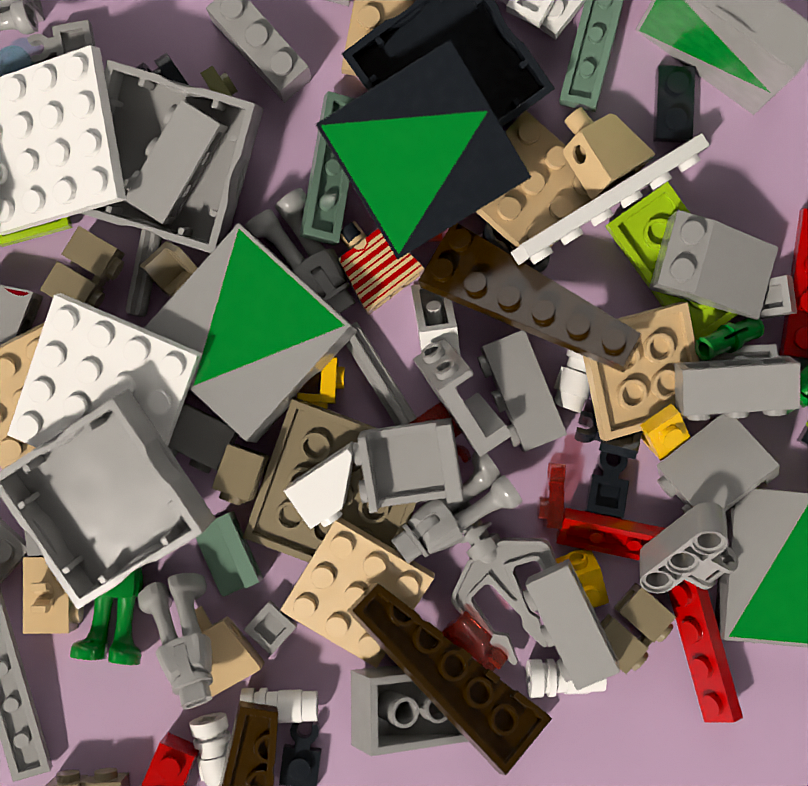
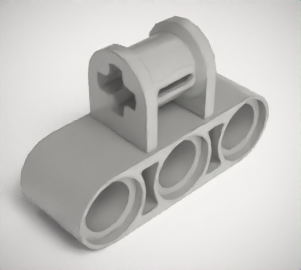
[639,502,739,593]

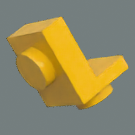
[297,357,345,409]
[640,404,691,461]
[556,549,609,608]

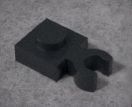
[574,411,642,459]
[585,451,629,519]
[279,721,322,786]

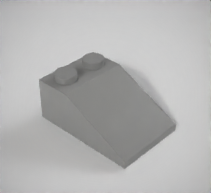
[649,210,778,320]
[351,666,469,756]

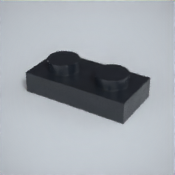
[653,65,695,143]

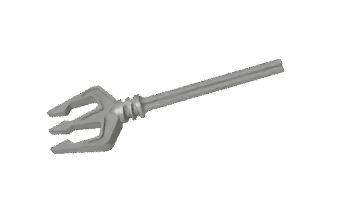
[346,322,558,665]

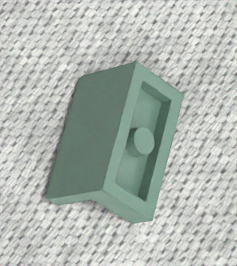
[195,511,264,596]

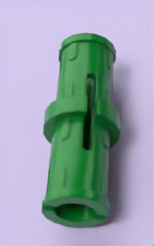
[695,317,765,361]

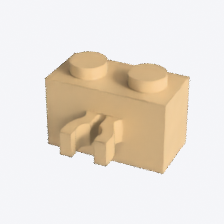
[23,555,84,634]

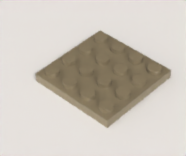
[243,397,416,563]

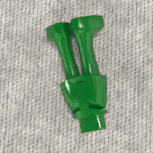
[70,566,143,665]

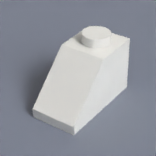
[411,284,460,355]
[284,442,354,529]

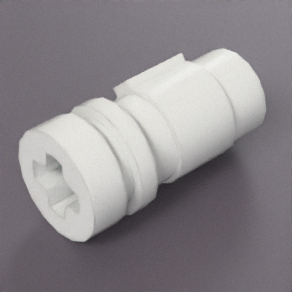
[554,350,590,413]
[526,659,607,698]
[240,688,318,723]
[189,712,231,786]

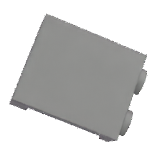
[413,339,512,457]
[656,413,779,514]
[353,418,464,513]

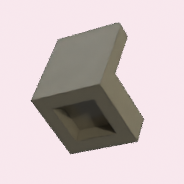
[139,241,198,298]

